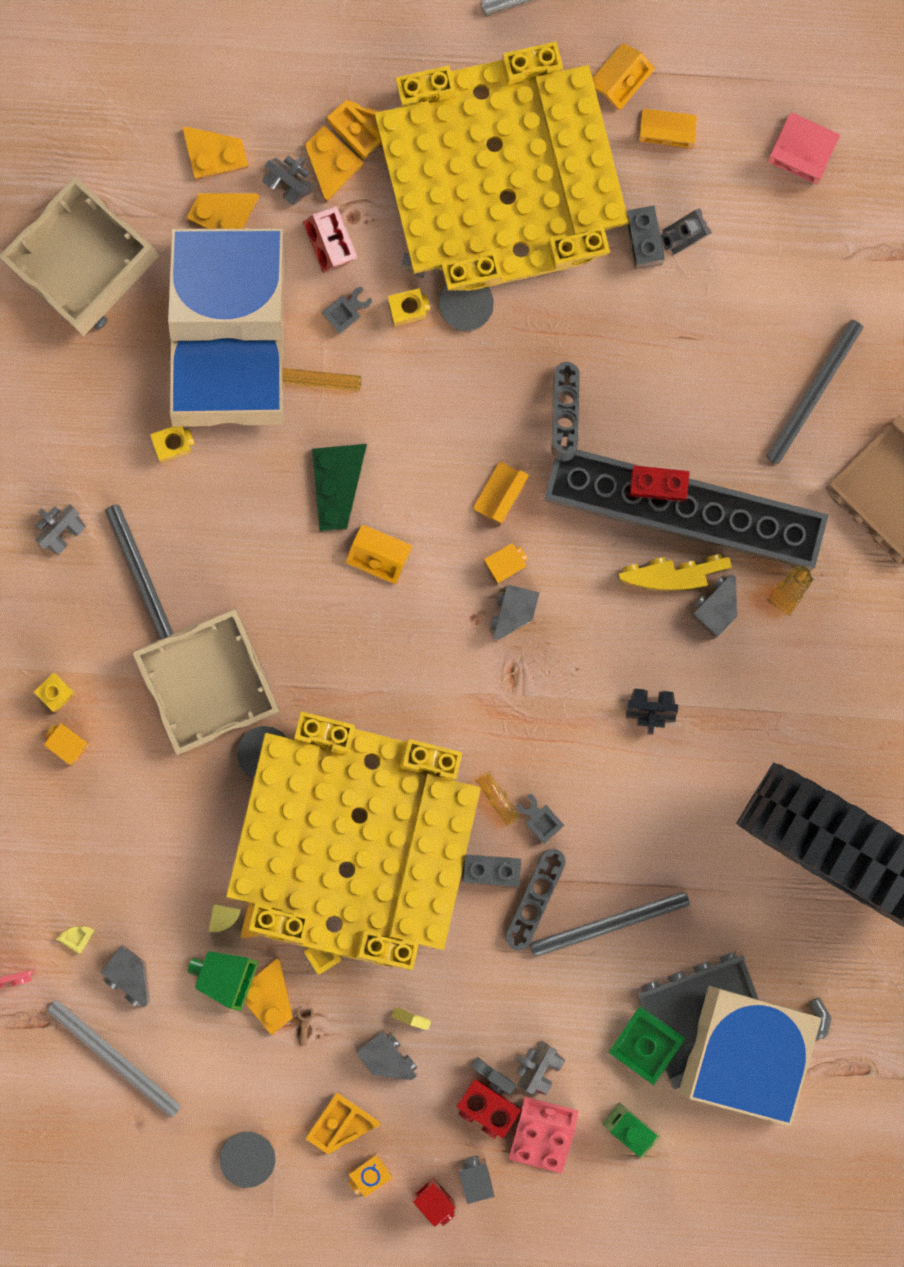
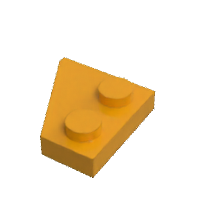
[187,193,260,229]
[305,1092,381,1155]

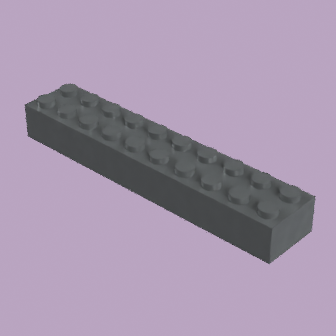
[544,445,829,571]

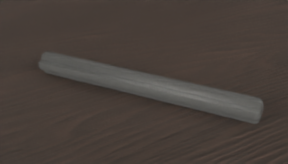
[767,319,863,464]
[105,504,174,640]
[530,892,690,957]

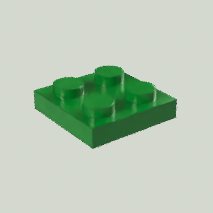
[608,1006,686,1086]

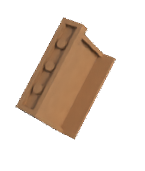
[827,415,904,564]

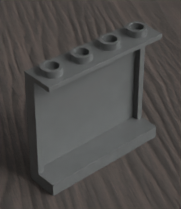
[637,951,759,1089]

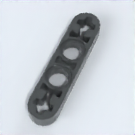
[551,362,580,461]
[506,849,566,950]

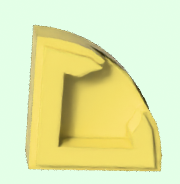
[208,904,242,932]
[56,926,95,954]
[391,1008,431,1030]

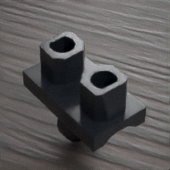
[626,689,678,735]

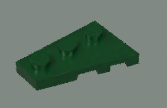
[312,444,367,532]

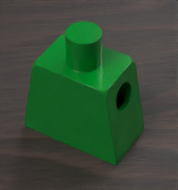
[188,951,259,1012]
[602,1103,661,1158]

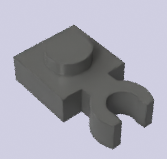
[322,287,373,335]
[516,794,565,844]
[471,1057,516,1095]

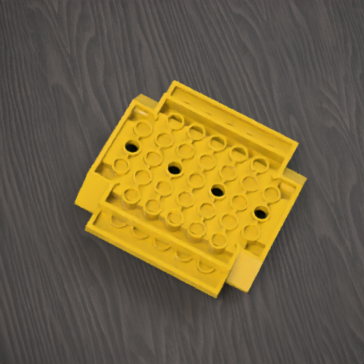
[374,41,629,290]
[226,711,481,970]

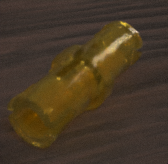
[475,771,521,827]

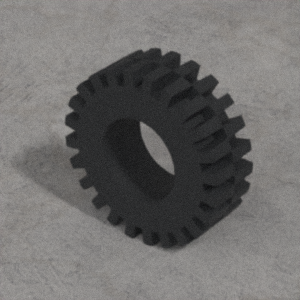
[736,762,904,927]

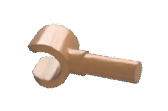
[297,1006,314,1046]

